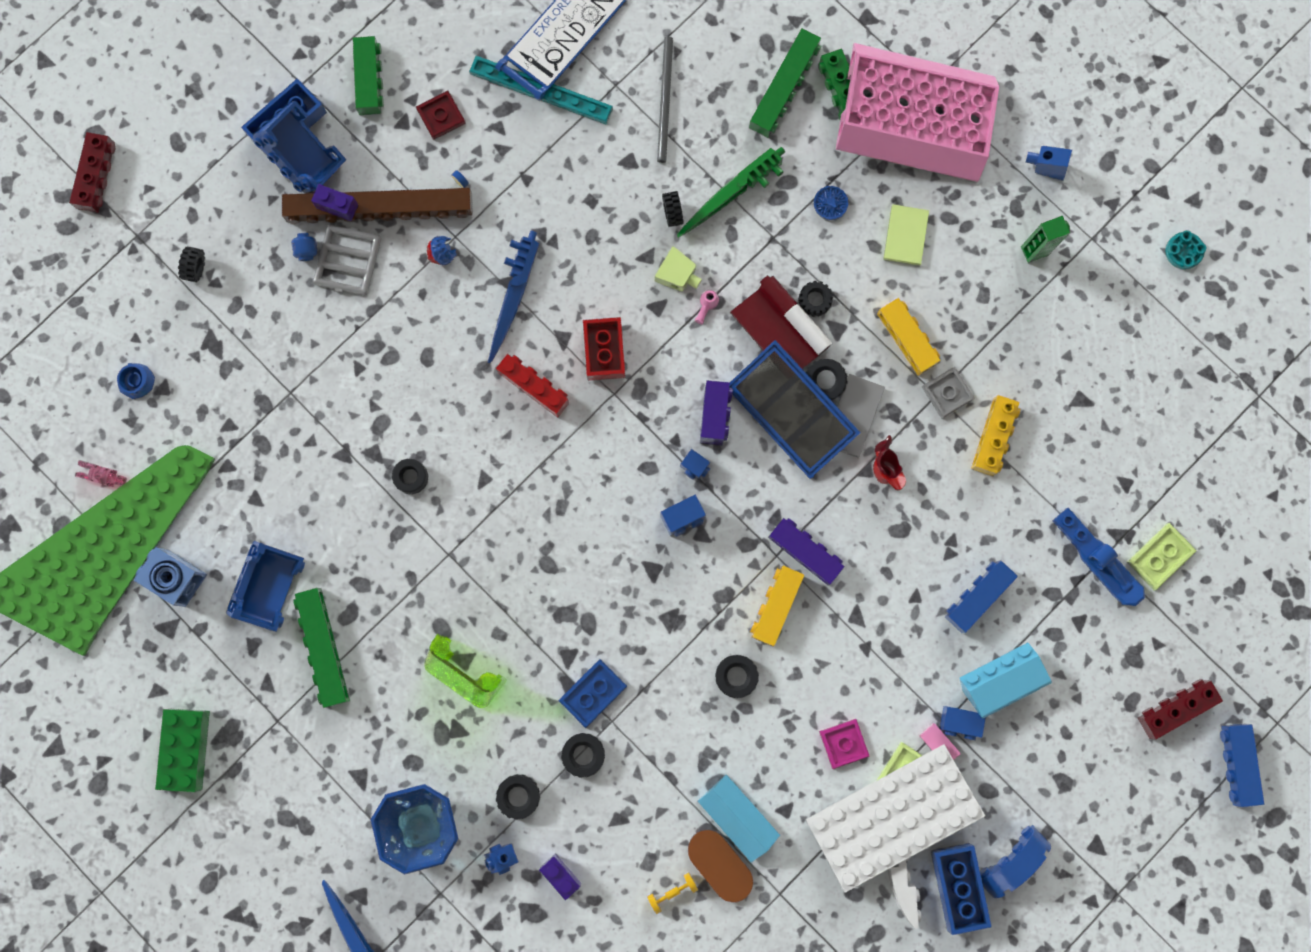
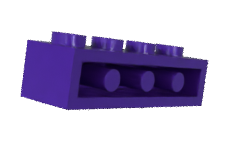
[768,518,845,586]

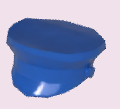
[117,363,155,399]

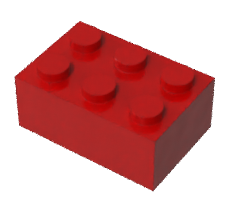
[583,317,625,381]

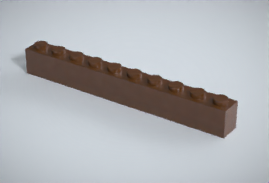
[282,188,473,224]

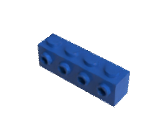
[945,560,1018,633]
[1220,724,1265,807]

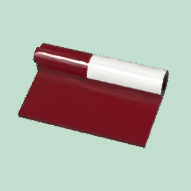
[730,275,833,380]

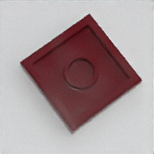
[416,90,466,140]

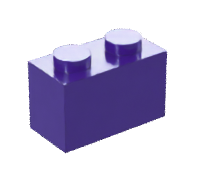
[311,184,358,221]
[539,853,582,901]

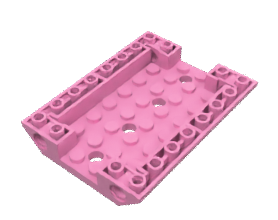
[836,43,999,182]

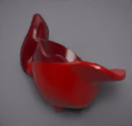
[873,435,906,491]

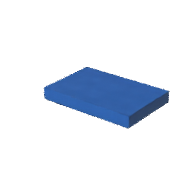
[558,659,627,728]

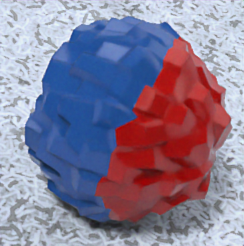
[427,236,457,265]

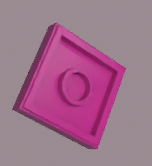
[819,719,870,769]

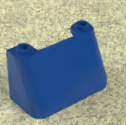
[226,541,305,632]

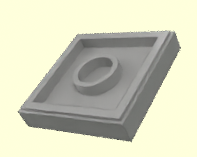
[922,367,975,419]

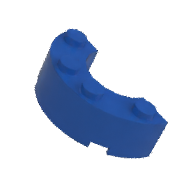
[980,825,1051,898]

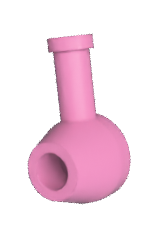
[694,290,719,324]

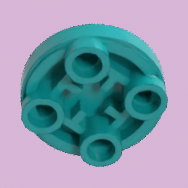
[1165,230,1207,270]

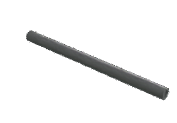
[657,37,673,163]

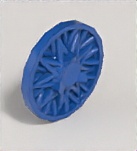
[813,186,848,220]

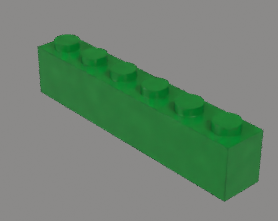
[749,28,822,138]
[293,588,350,708]

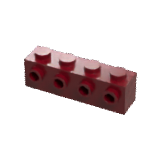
[69,132,116,213]
[1138,679,1223,740]

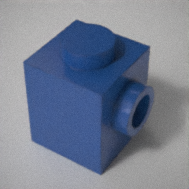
[680,449,710,480]

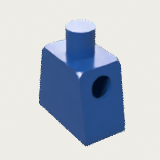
[1025,146,1072,181]

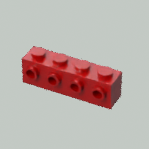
[496,354,569,418]

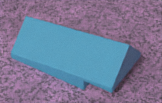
[698,774,780,862]

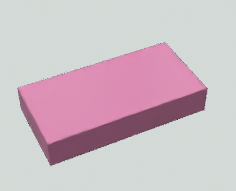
[919,723,961,760]

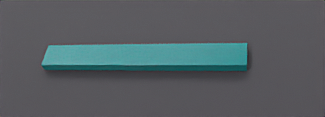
[469,55,613,125]

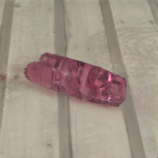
[75,460,127,487]

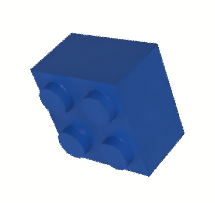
[660,494,706,537]

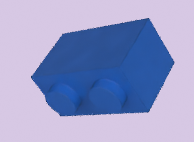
[939,706,986,741]

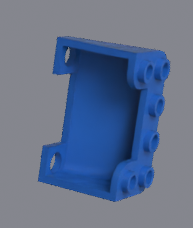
[253,101,346,193]

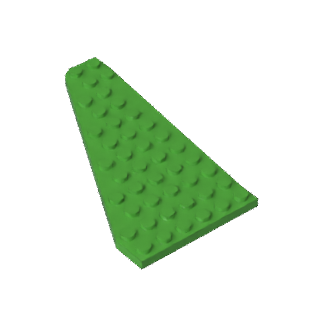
[0,445,215,656]

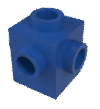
[484,844,519,875]

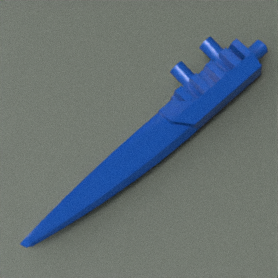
[488,231,539,363]
[322,880,374,952]

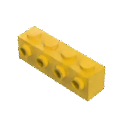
[971,395,1020,476]

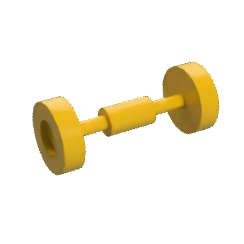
[647,872,698,914]

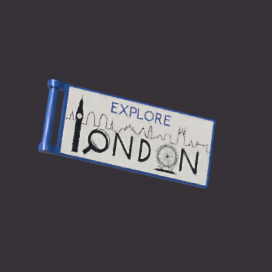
[495,0,627,101]

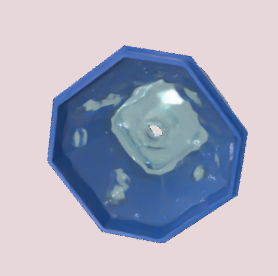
[370,784,459,875]

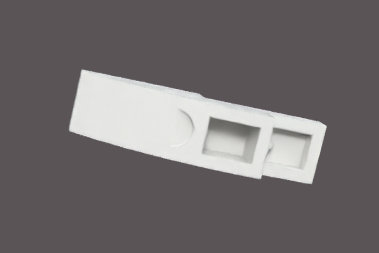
[888,858,921,928]

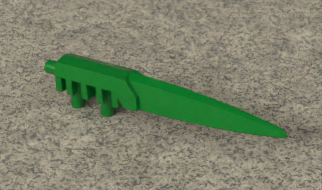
[677,147,785,238]

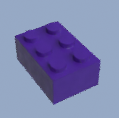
[700,380,733,446]

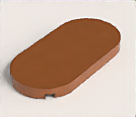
[688,830,753,902]

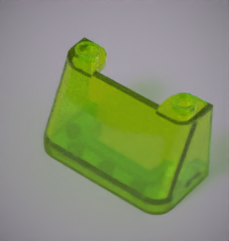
[424,634,507,708]

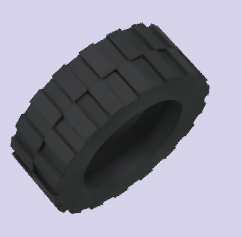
[805,359,848,400]
[715,655,759,698]
[561,733,605,778]
[496,774,540,820]

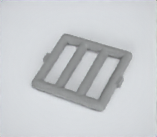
[313,225,381,296]

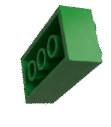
[155,708,210,792]

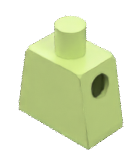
[654,246,702,292]

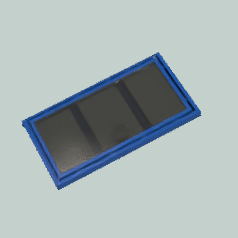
[729,340,861,479]

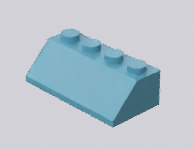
[959,643,1052,719]

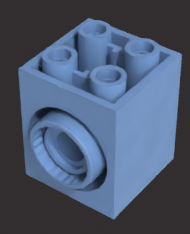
[134,547,207,607]

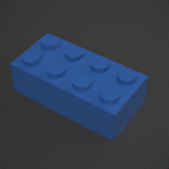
[241,78,327,156]
[930,843,992,935]

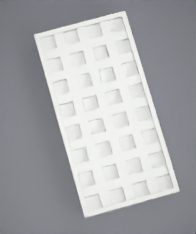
[806,744,985,893]

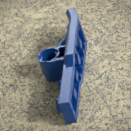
[1052,508,1145,606]

